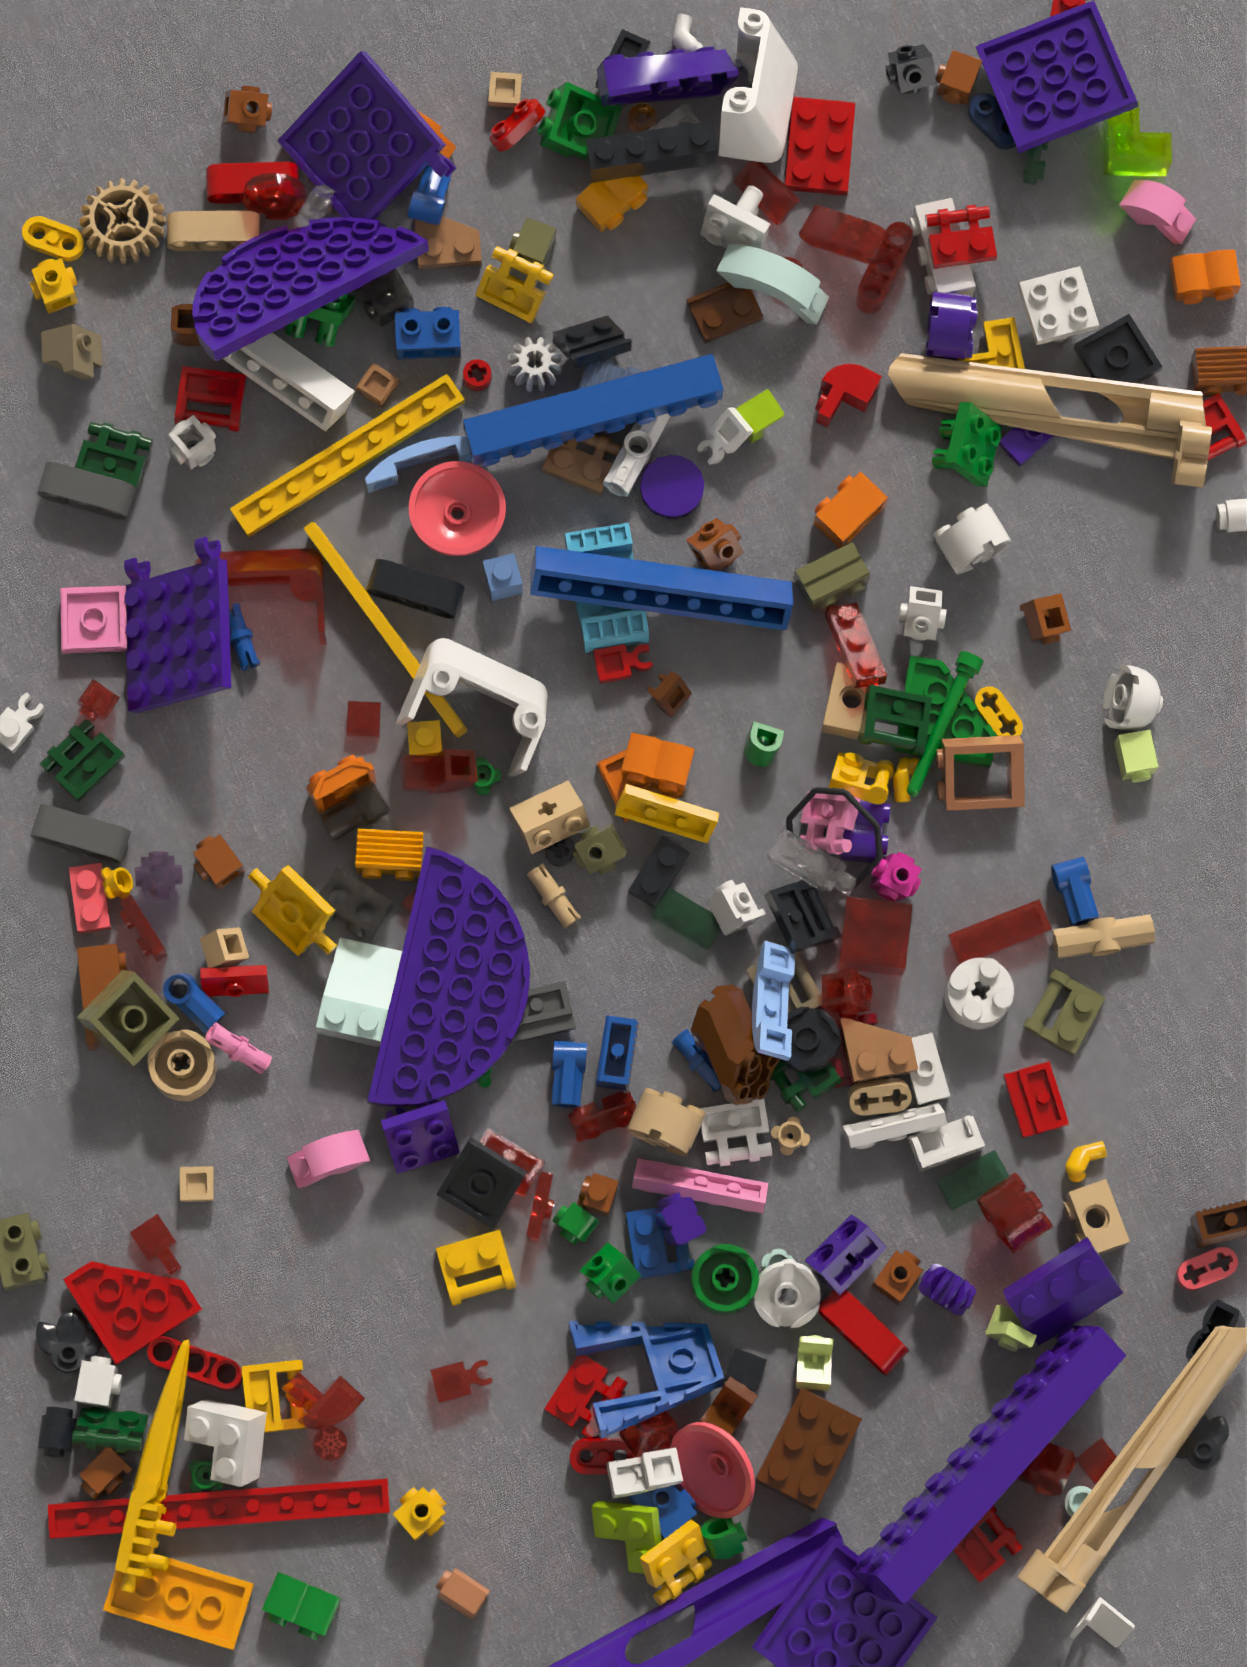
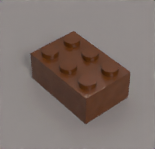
[755,1388,862,1512]

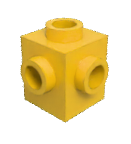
[29,258,78,314]
[393,1487,447,1541]

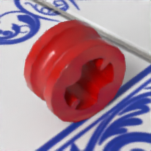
[463,359,492,391]

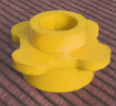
[101,867,133,900]

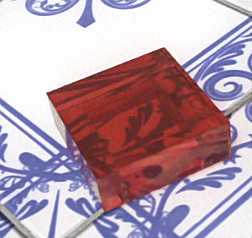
[1075,1438,1117,1485]

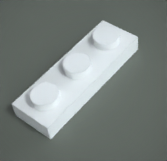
[842,1102,947,1149]

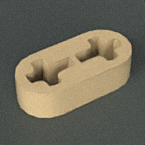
[847,1078,912,1115]

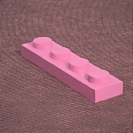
[632,1158,768,1214]

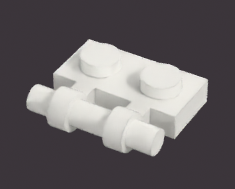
[700,1099,773,1167]

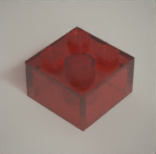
[837,897,913,976]

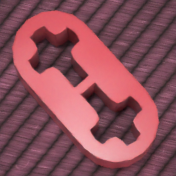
[1176,1247,1238,1291]

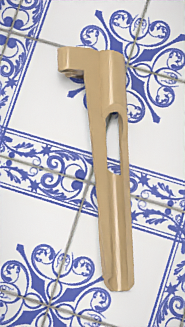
[888,353,1212,488]
[1017,1326,1247,1613]

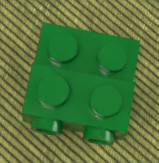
[537,82,622,161]

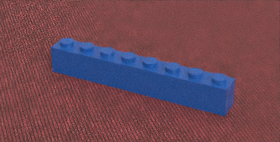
[463,354,724,466]
[530,546,793,631]

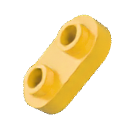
[22,216,85,262]

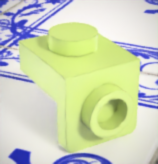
[985,1305,1036,1351]
[796,1335,833,1391]

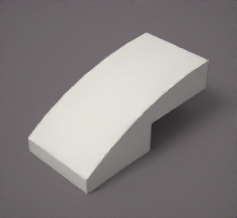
[607,1448,683,1499]

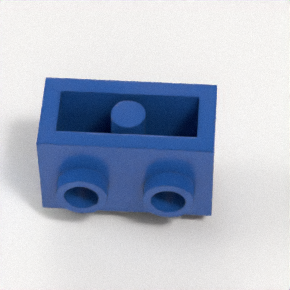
[395,307,461,360]

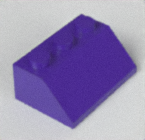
[1003,1237,1123,1346]

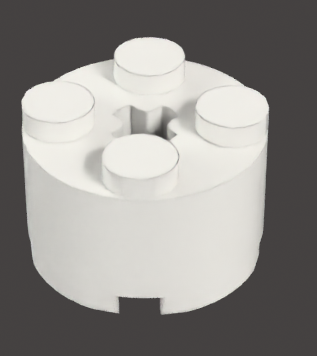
[933,504,1011,575]
[944,958,1014,1030]

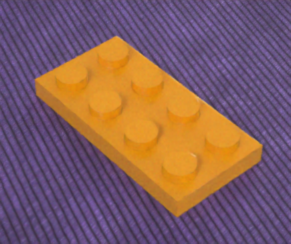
[103,1553,255,1650]

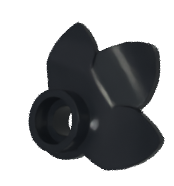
[36,1308,103,1373]
[1175,1414,1229,1470]

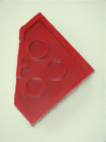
[63,1261,203,1365]

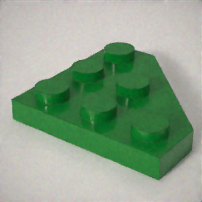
[894,655,997,768]

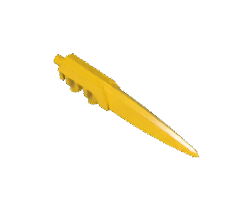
[114,1339,190,1593]

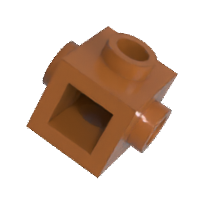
[222,86,272,133]
[686,518,744,571]

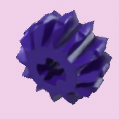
[918,1264,977,1315]

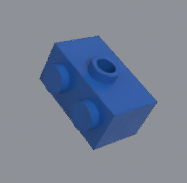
[627,1485,697,1540]

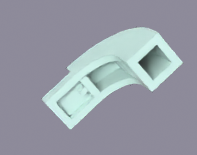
[717,244,829,325]

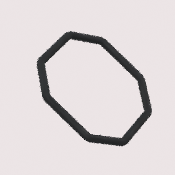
[786,787,883,890]

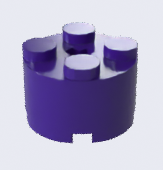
[926,292,977,359]

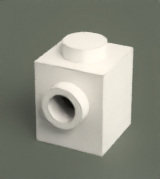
[74,1356,122,1409]

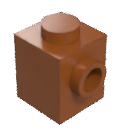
[936,50,982,105]
[193,834,245,891]

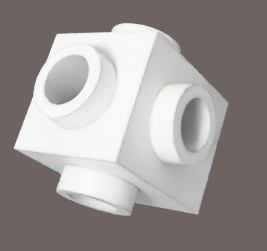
[168,415,216,470]
[898,586,946,640]

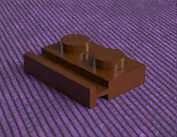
[686,282,764,344]

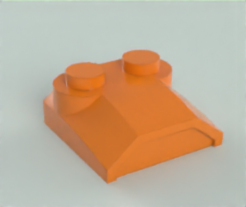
[306,755,376,814]

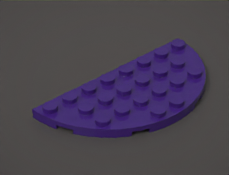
[193,217,429,361]
[367,846,530,1107]

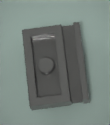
[511,981,576,1044]

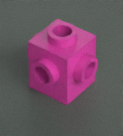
[869,852,922,902]

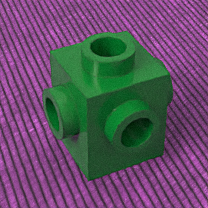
[580,1242,641,1304]

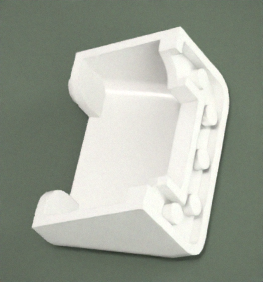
[718,7,798,163]

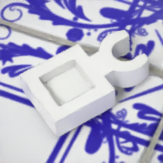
[697,407,754,464]
[0,693,45,754]

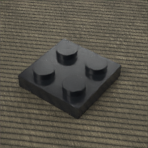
[1073,314,1163,401]
[436,1137,528,1230]

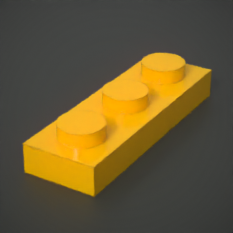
[614,784,719,843]

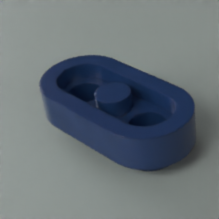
[968,93,1015,149]

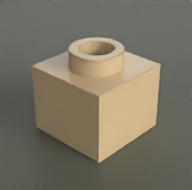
[199,927,249,968]

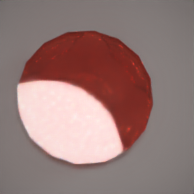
[243,173,307,220]

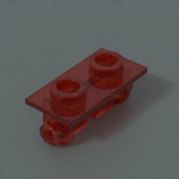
[568,1091,637,1142]

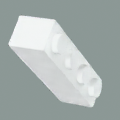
[222,333,355,432]

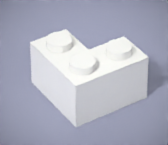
[184,1399,266,1487]

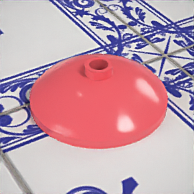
[409,461,506,556]
[669,1422,755,1519]

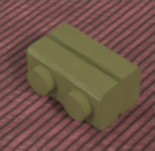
[793,542,870,611]

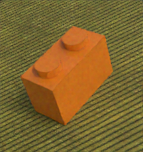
[813,471,888,548]

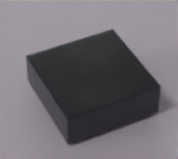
[724,1347,767,1392]

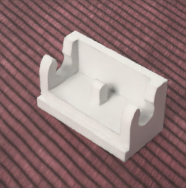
[907,1115,985,1172]

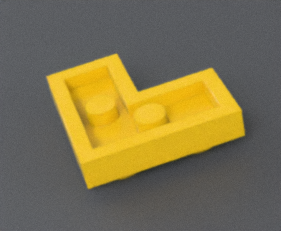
[957,317,1025,369]

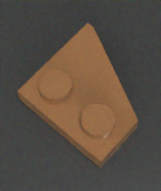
[414,216,482,269]
[838,1018,918,1083]

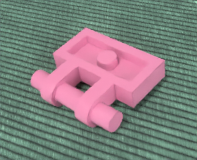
[798,791,861,855]

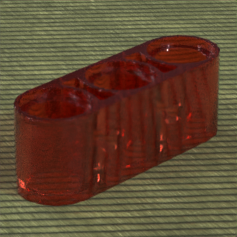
[798,205,890,265]
[856,222,913,314]

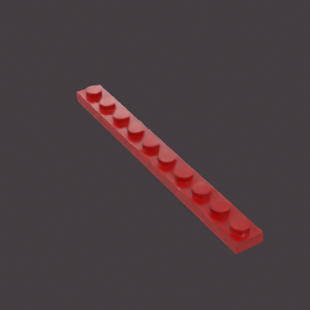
[48,1478,390,1539]

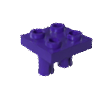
[381,1100,460,1174]

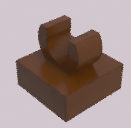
[647,671,692,718]

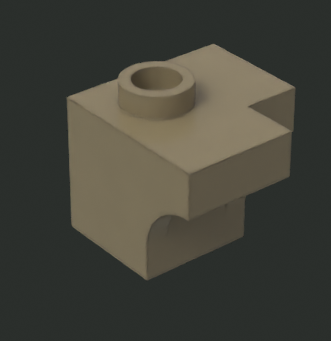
[41,324,103,380]

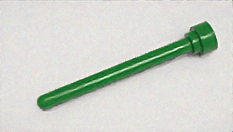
[907,651,984,797]

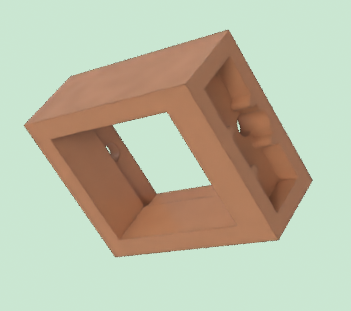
[936,735,1025,811]

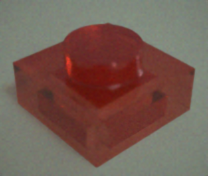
[347,701,381,737]

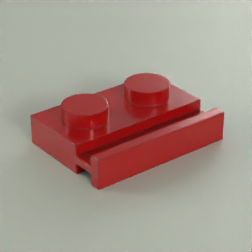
[1002,1061,1069,1139]

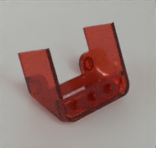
[194,548,327,645]

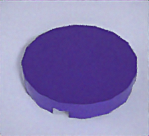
[640,455,704,520]

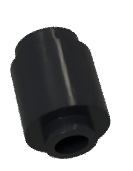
[38,1407,76,1458]

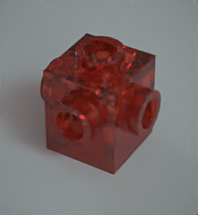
[822,968,873,1018]
[618,1411,679,1457]

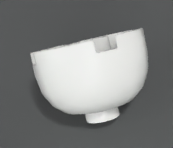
[1103,665,1163,730]

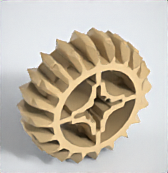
[79,178,166,265]

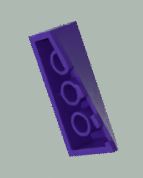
[596,46,739,106]

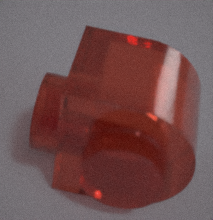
[76,679,120,722]

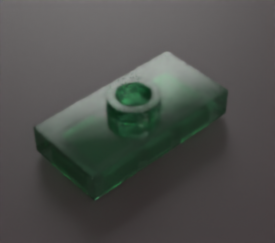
[936,1150,1011,1211]

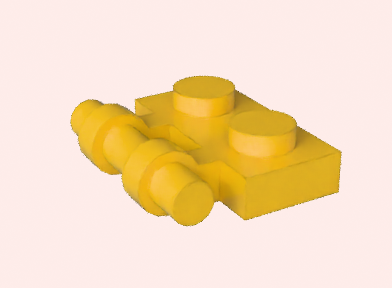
[475,246,554,324]
[640,1519,713,1605]

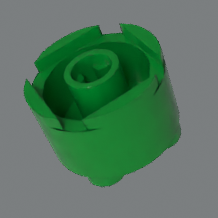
[690,1244,759,1315]

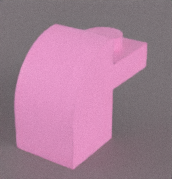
[1119,180,1196,245]
[286,1130,370,1188]

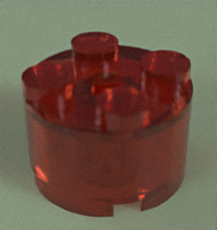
[976,1172,1053,1253]

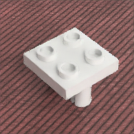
[700,186,770,250]
[1018,266,1099,345]

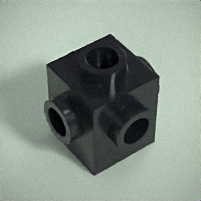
[885,44,937,94]

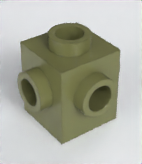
[573,823,627,875]

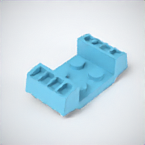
[564,523,649,653]

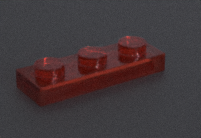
[824,603,887,688]
[947,899,1052,965]

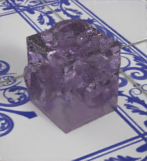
[135,851,183,900]

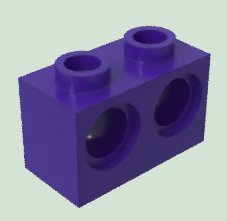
[805,1214,887,1295]

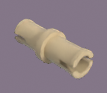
[526,863,581,929]

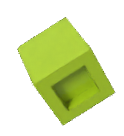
[736,389,784,444]

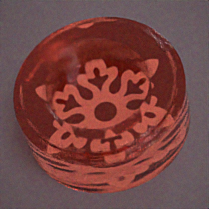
[313,1426,348,1461]

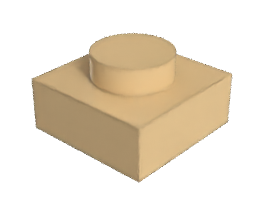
[488,72,522,108]
[180,1166,214,1202]

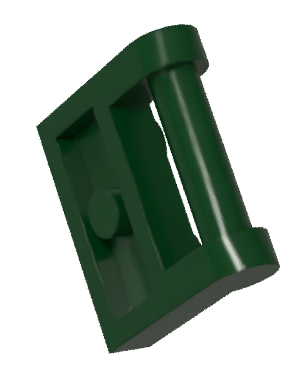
[858,685,932,756]

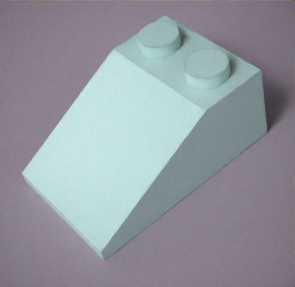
[316,937,402,1047]

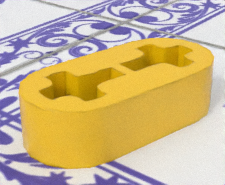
[974,686,1023,736]

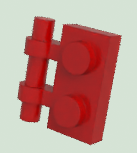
[925,204,997,269]
[544,1355,628,1438]
[953,1505,1023,1584]

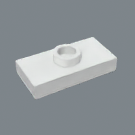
[908,1033,950,1106]

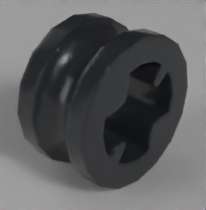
[545,837,574,867]

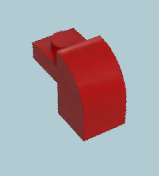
[815,364,882,428]

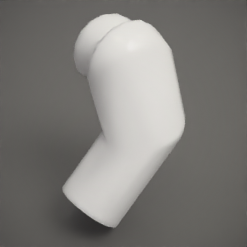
[672,14,703,53]

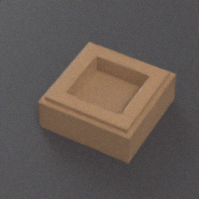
[355,363,400,408]

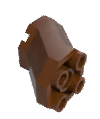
[690,985,780,1105]

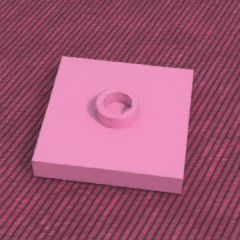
[60,586,128,654]

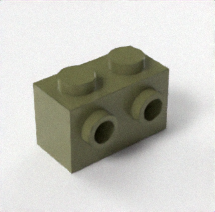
[0,1213,50,1292]

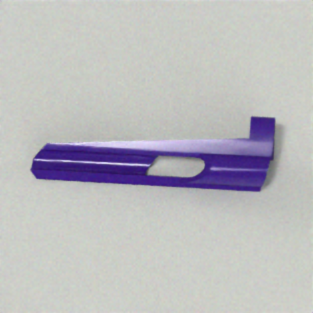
[548,1518,844,1667]

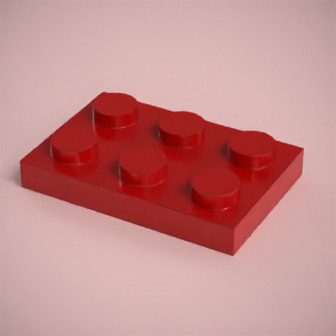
[784,97,856,196]

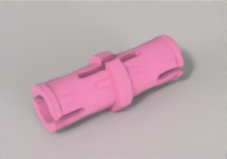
[205,1023,272,1075]

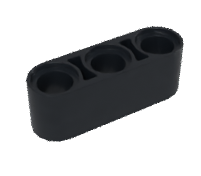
[366,559,465,619]

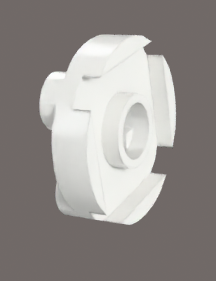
[754,1259,821,1328]

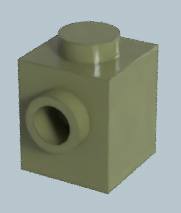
[509,217,556,267]

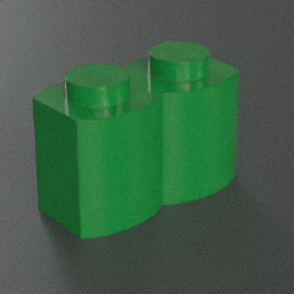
[262,1572,342,1640]

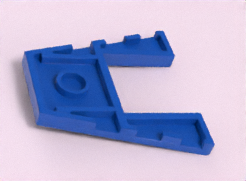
[568,1321,724,1439]

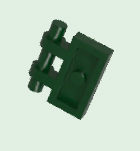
[75,422,153,491]
[39,718,125,803]
[770,1060,842,1113]
[72,1407,148,1453]

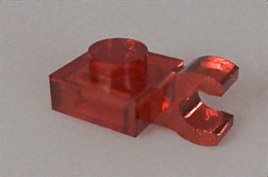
[130,1214,182,1275]

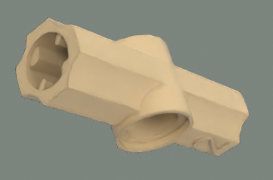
[1052,914,1155,959]

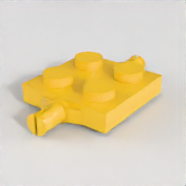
[247,865,337,956]

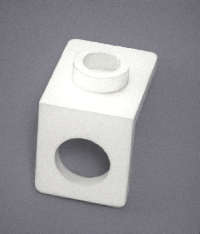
[1070,1597,1135,1647]

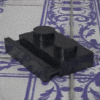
[552,315,632,368]

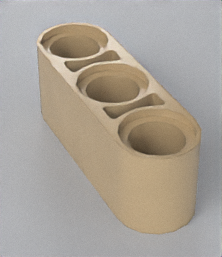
[167,211,260,251]

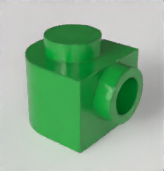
[743,721,784,767]
[552,1202,600,1246]
[701,1517,748,1559]

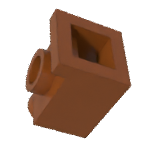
[1019,593,1072,645]
[577,1172,619,1218]
[871,1250,923,1305]
[79,1448,135,1500]

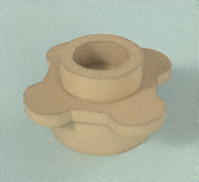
[771,1116,810,1156]

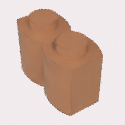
[435,1568,490,1620]

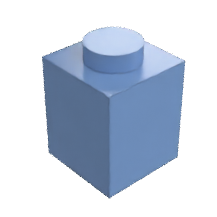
[483,553,523,602]

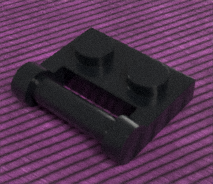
[764,877,842,954]

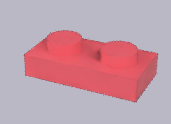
[69,863,111,934]

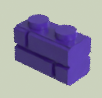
[653,1192,707,1246]

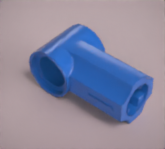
[407,165,452,226]
[1051,856,1099,926]
[163,973,226,1034]
[552,1041,587,1108]

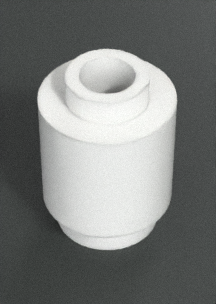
[1216,498,1247,533]

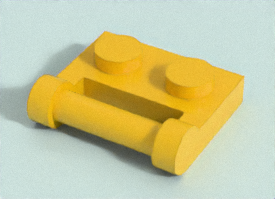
[828,752,895,804]
[436,1230,517,1306]
[242,1360,309,1433]

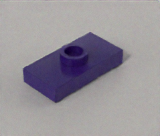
[998,427,1055,467]

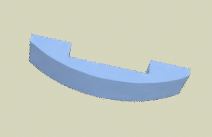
[365,436,473,493]
[752,941,795,1061]

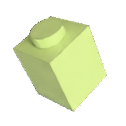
[1114,729,1158,783]

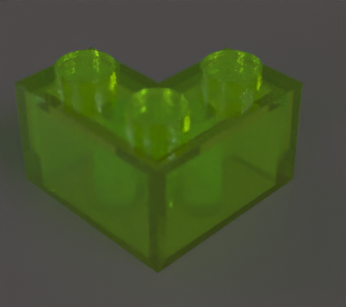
[1103,102,1172,176]

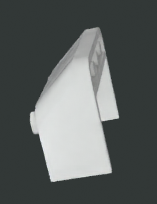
[396,638,547,777]

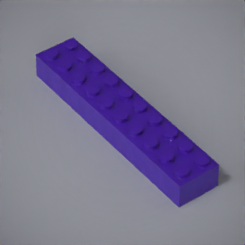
[852,1325,1127,1604]

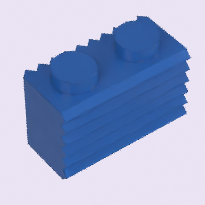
[596,1015,639,1091]

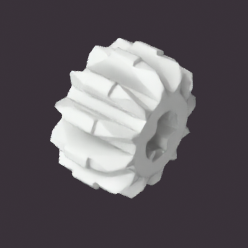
[508,337,562,392]

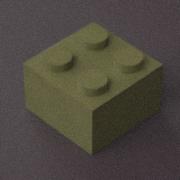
[77,970,179,1067]

